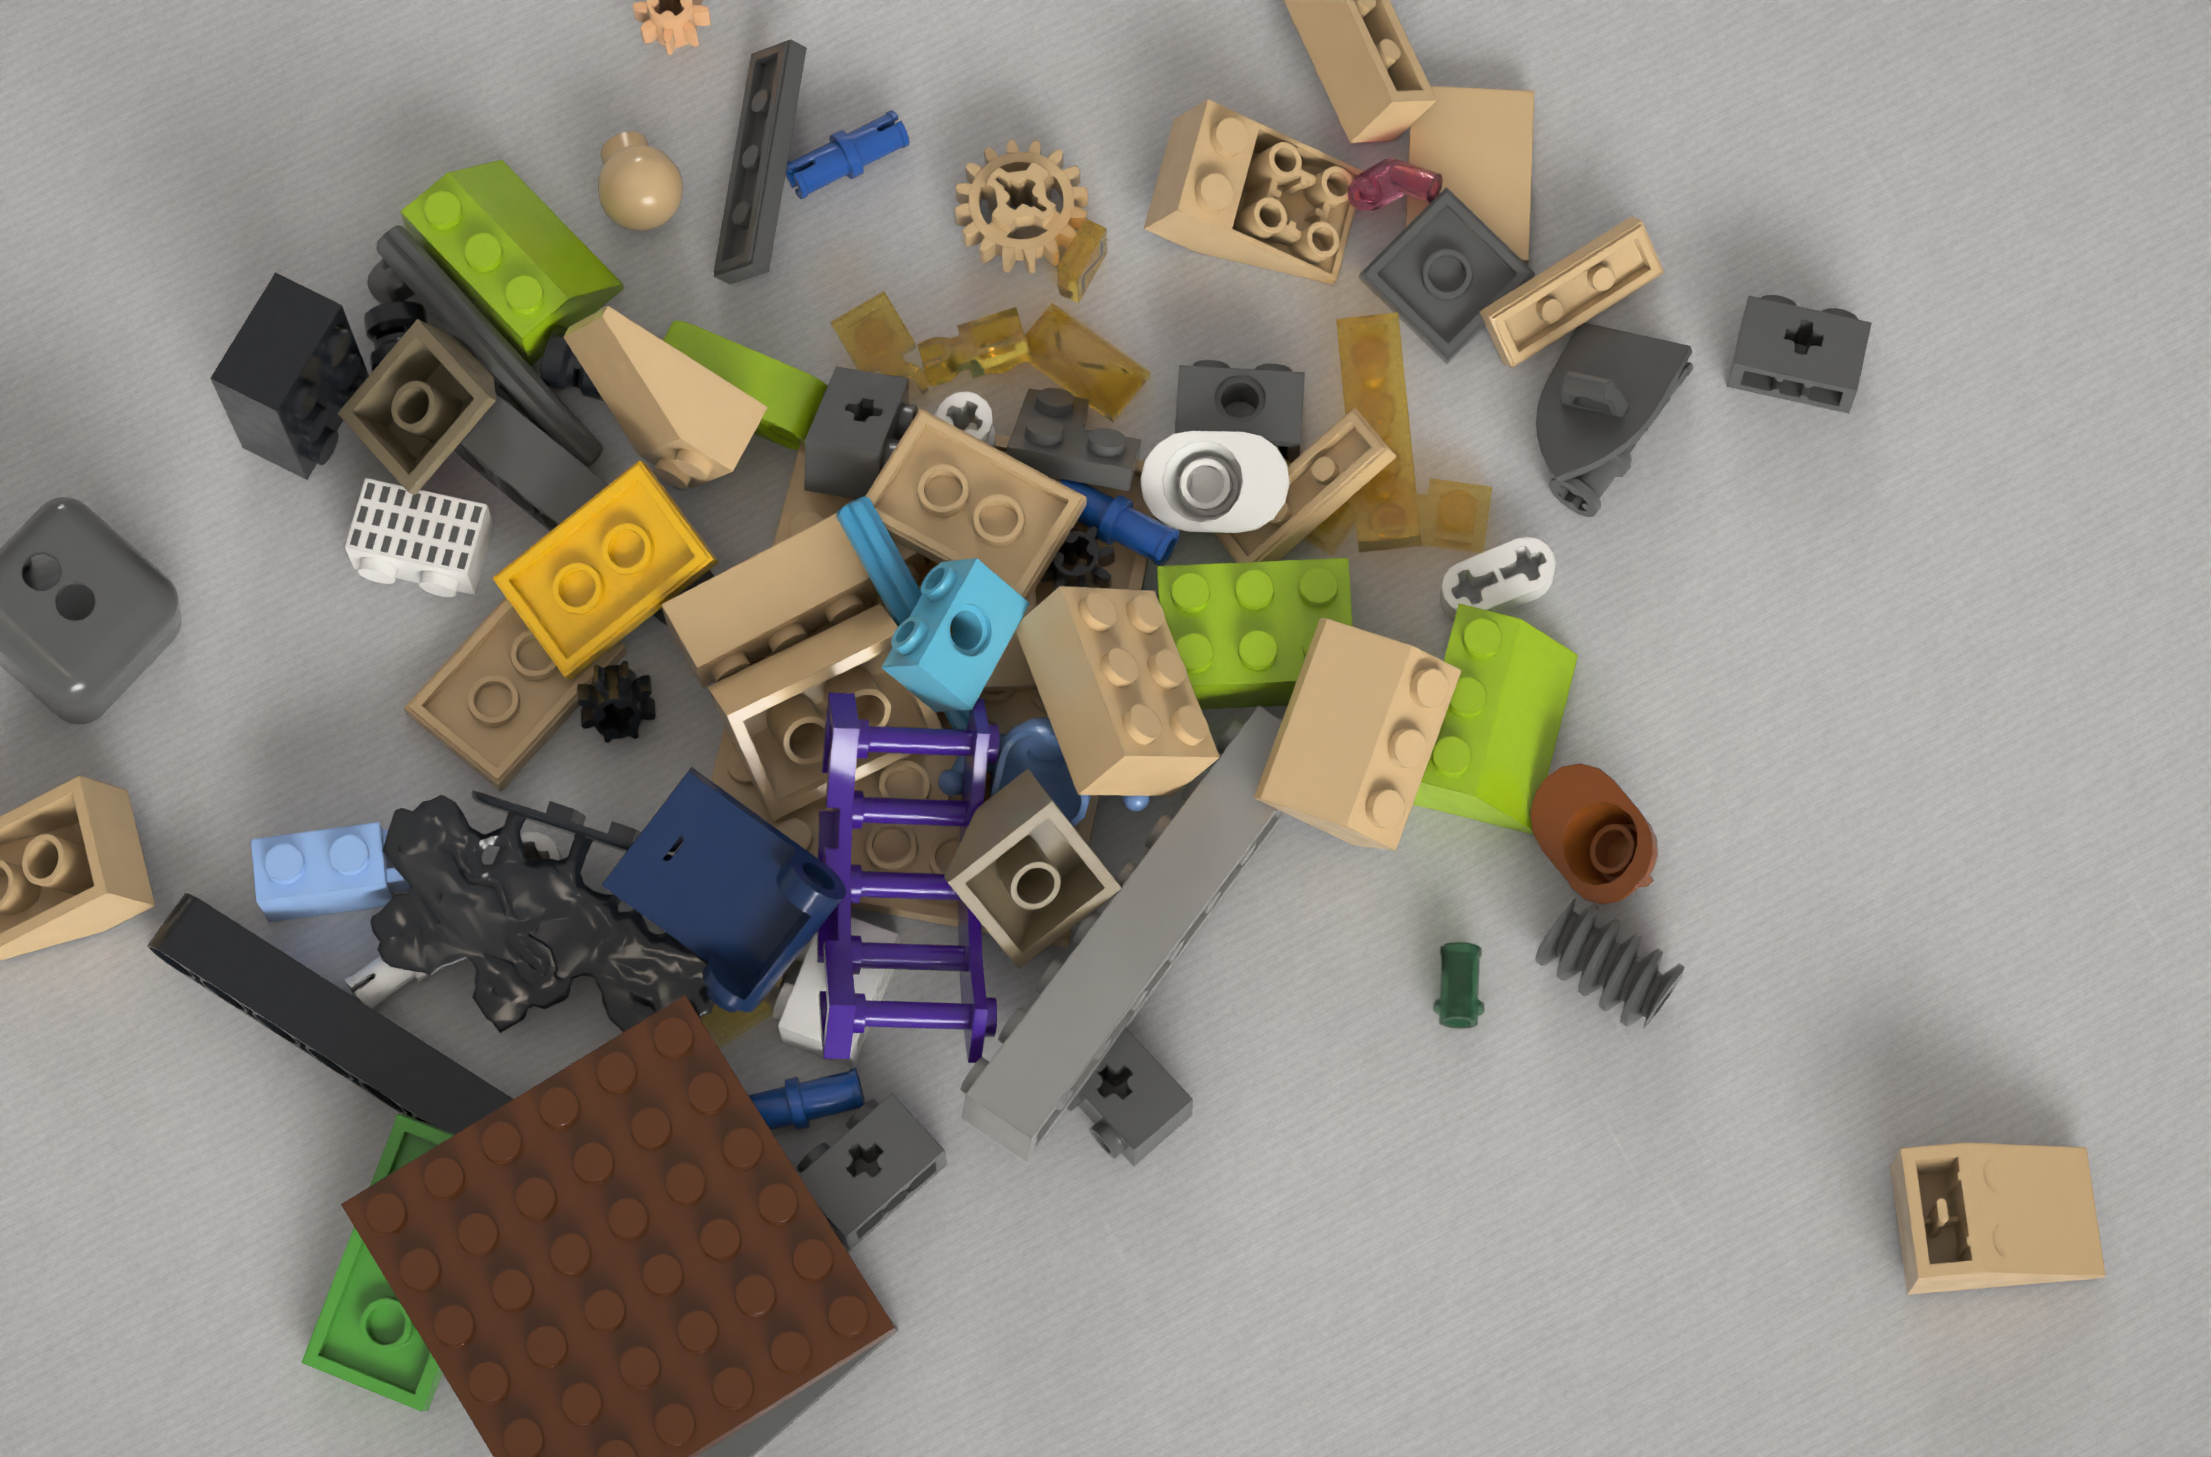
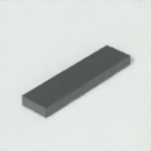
[713,39,807,284]

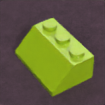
[400,160,624,366]
[1413,603,1578,835]

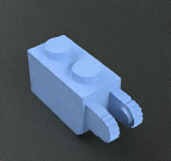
[250,822,410,922]

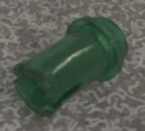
[1433,942,1485,1029]

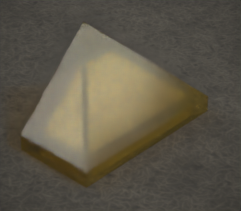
[1014,303,1151,422]

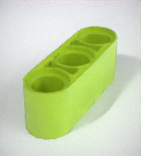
[663,321,828,451]

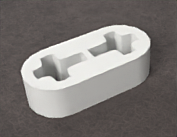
[1440,537,1556,620]

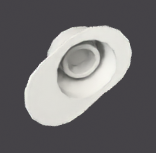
[1140,431,1290,533]

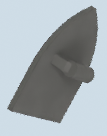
[1536,323,1692,483]

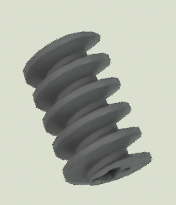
[1535,898,1685,1028]

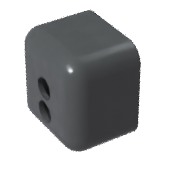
[0,497,181,724]

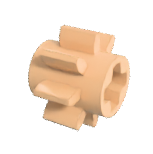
[633,0,711,55]

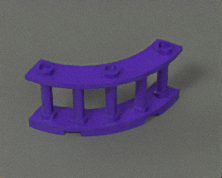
[817,692,999,1063]

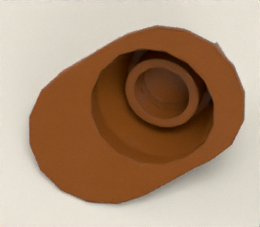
[1530,763,1658,905]

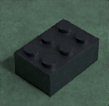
[210,272,369,480]

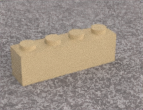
[1284,0,1437,143]
[661,514,927,688]

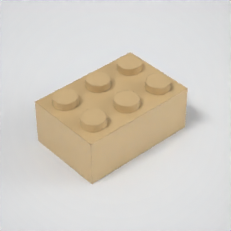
[1015,586,1220,796]

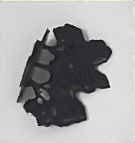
[370,790,714,1033]

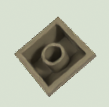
[337,319,496,495]
[944,769,1122,969]

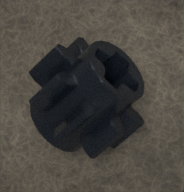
[1040,526,1115,591]
[577,661,656,743]

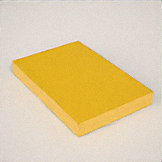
[492,460,719,679]

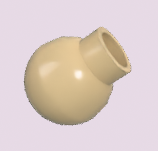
[598,132,683,231]

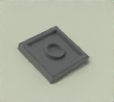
[1359,187,1535,364]

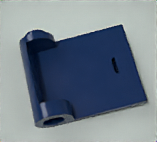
[602,767,846,1012]

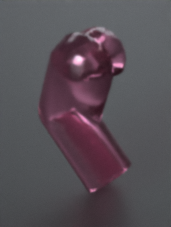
[1347,158,1443,211]

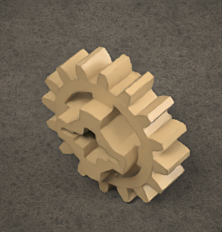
[955,139,1088,273]

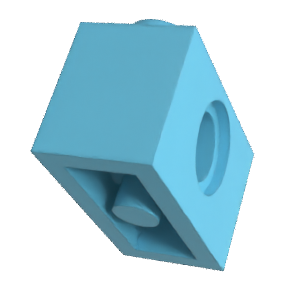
[881,558,1030,712]

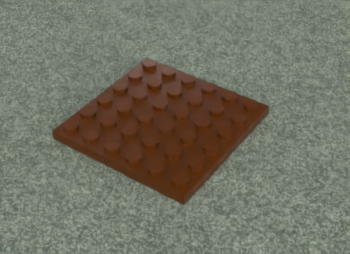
[341,995,895,1457]

